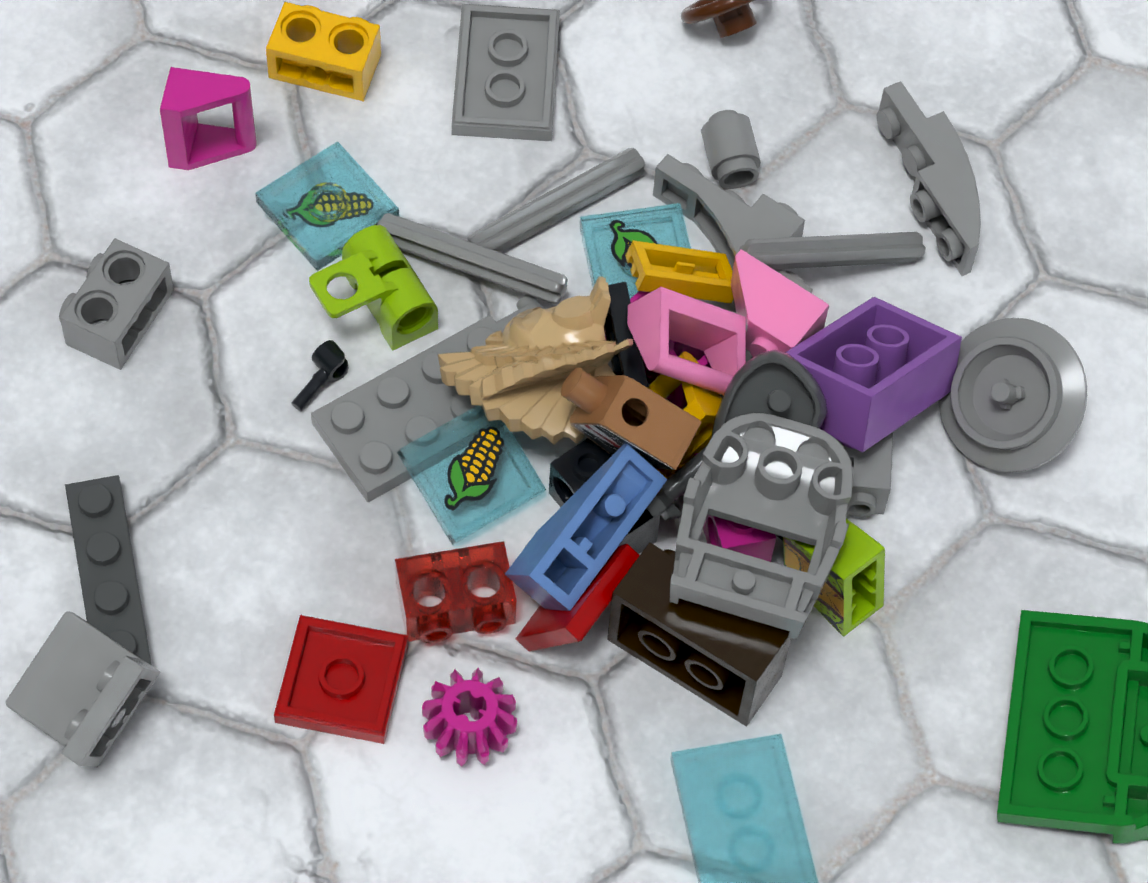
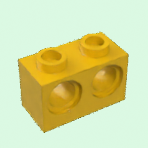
[266,2,381,102]

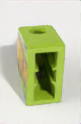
[775,518,885,637]

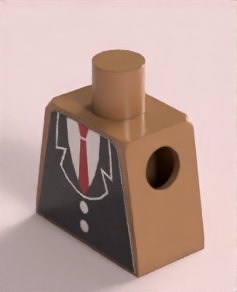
[561,368,702,470]

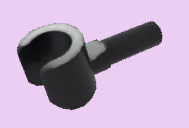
[291,340,348,411]

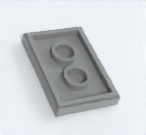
[452,4,560,141]

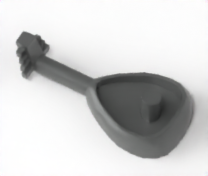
[646,350,827,521]

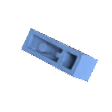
[505,444,668,611]

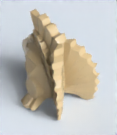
[438,276,633,445]

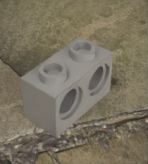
[59,238,174,370]

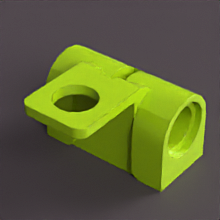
[309,225,438,351]

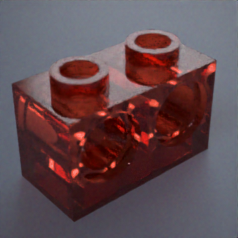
[395,541,517,643]

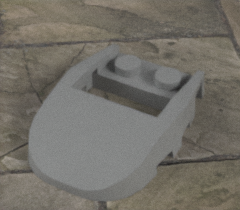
[670,413,853,639]

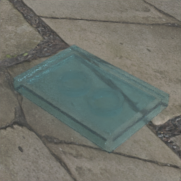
[670,734,818,883]

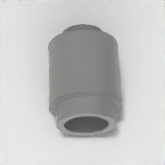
[701,110,761,189]

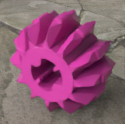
[422,668,517,767]

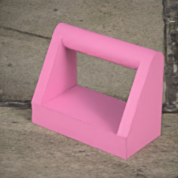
[627,287,746,395]

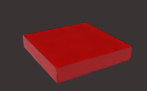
[515,544,640,651]
[274,615,409,744]

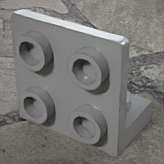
[6,611,160,767]

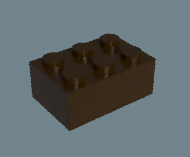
[607,542,791,727]

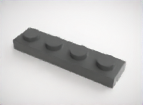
[65,475,152,666]

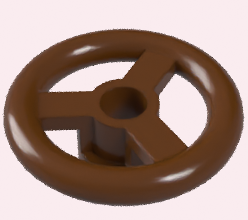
[681,0,757,38]

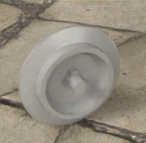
[939,318,1087,472]

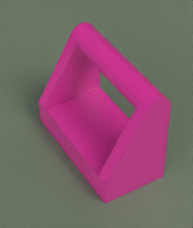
[160,67,256,170]

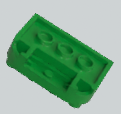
[997,610,1148,844]

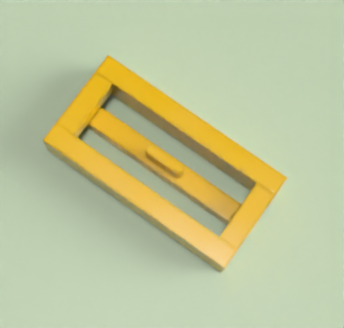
[625,240,734,303]

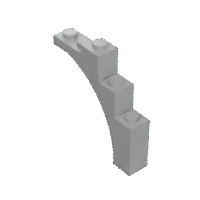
[653,154,813,398]

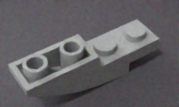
[877,81,981,276]

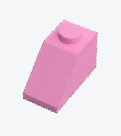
[731,249,829,357]

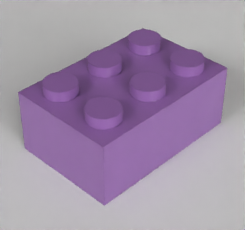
[786,297,962,452]

